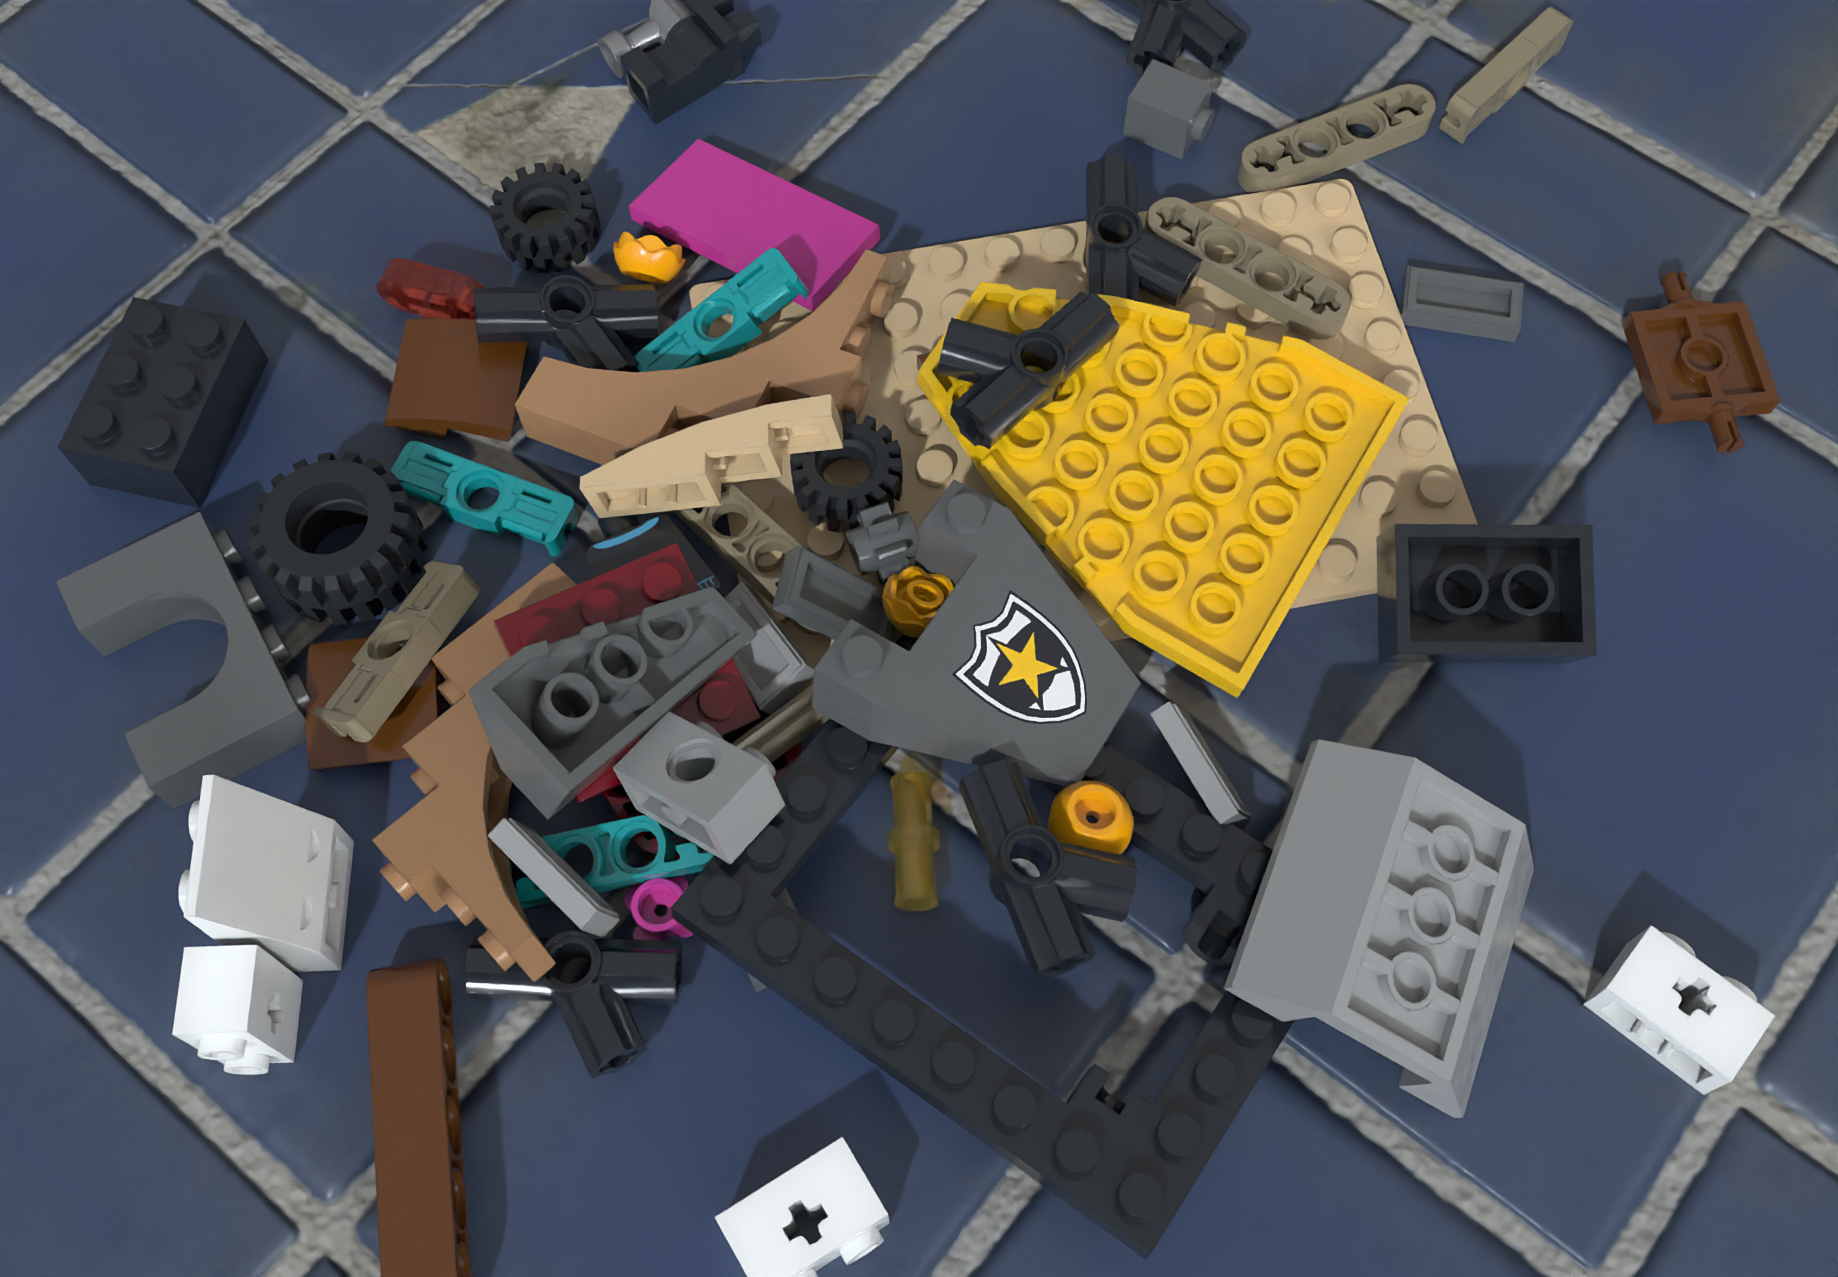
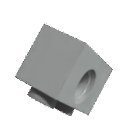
[613,711,785,865]

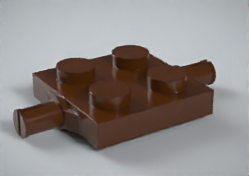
[1622,270,1781,454]

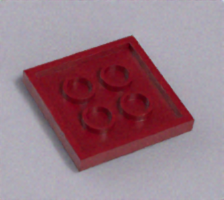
[494,542,761,804]

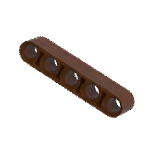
[366,957,472,1277]

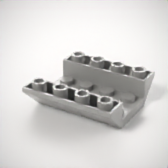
[1224,739,1534,1118]

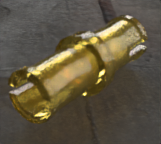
[887,771,941,912]

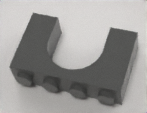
[56,511,311,809]

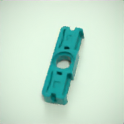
[635,248,809,372]
[390,441,580,556]

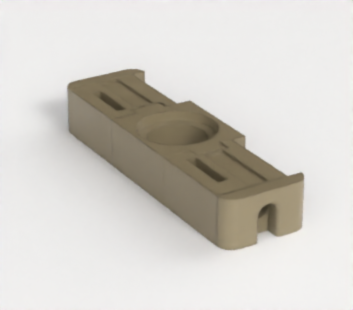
[1439,6,1573,144]
[314,561,480,742]

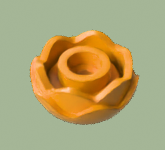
[613,232,686,284]
[882,566,954,638]
[1048,781,1134,855]

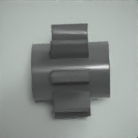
[846,502,919,584]

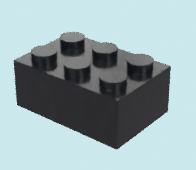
[58,297,269,508]
[1376,524,1597,663]

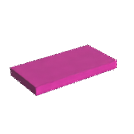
[629,139,880,311]

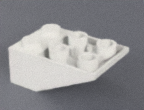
[179,775,354,972]

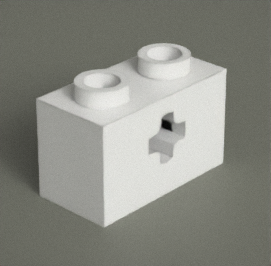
[1583,925,1775,1095]
[172,945,303,1075]
[715,1137,890,1277]

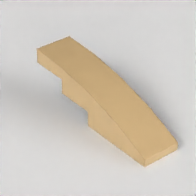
[580,394,843,518]

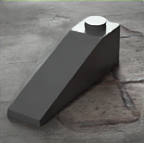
[469,586,757,820]

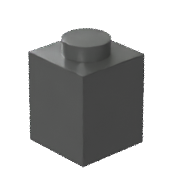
[1123,59,1215,160]

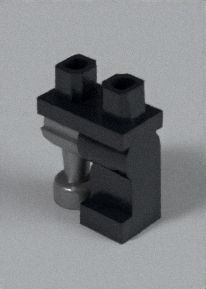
[598,0,762,124]

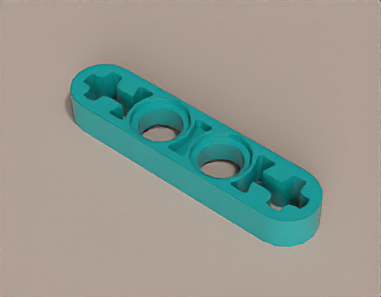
[509,815,715,909]

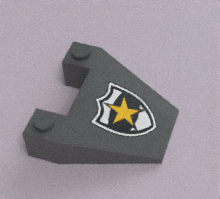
[812,479,1141,786]

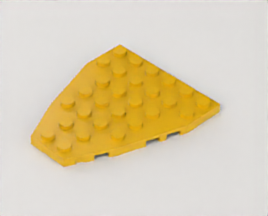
[917,282,1410,698]

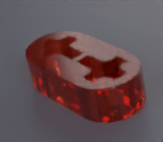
[376,258,485,321]

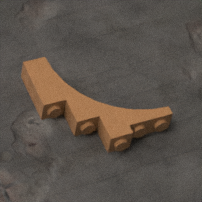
[515,249,895,465]
[372,562,577,982]

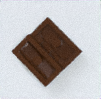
[384,318,527,442]
[306,637,445,771]

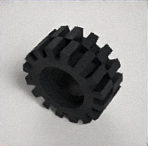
[490,162,601,273]
[790,412,903,533]

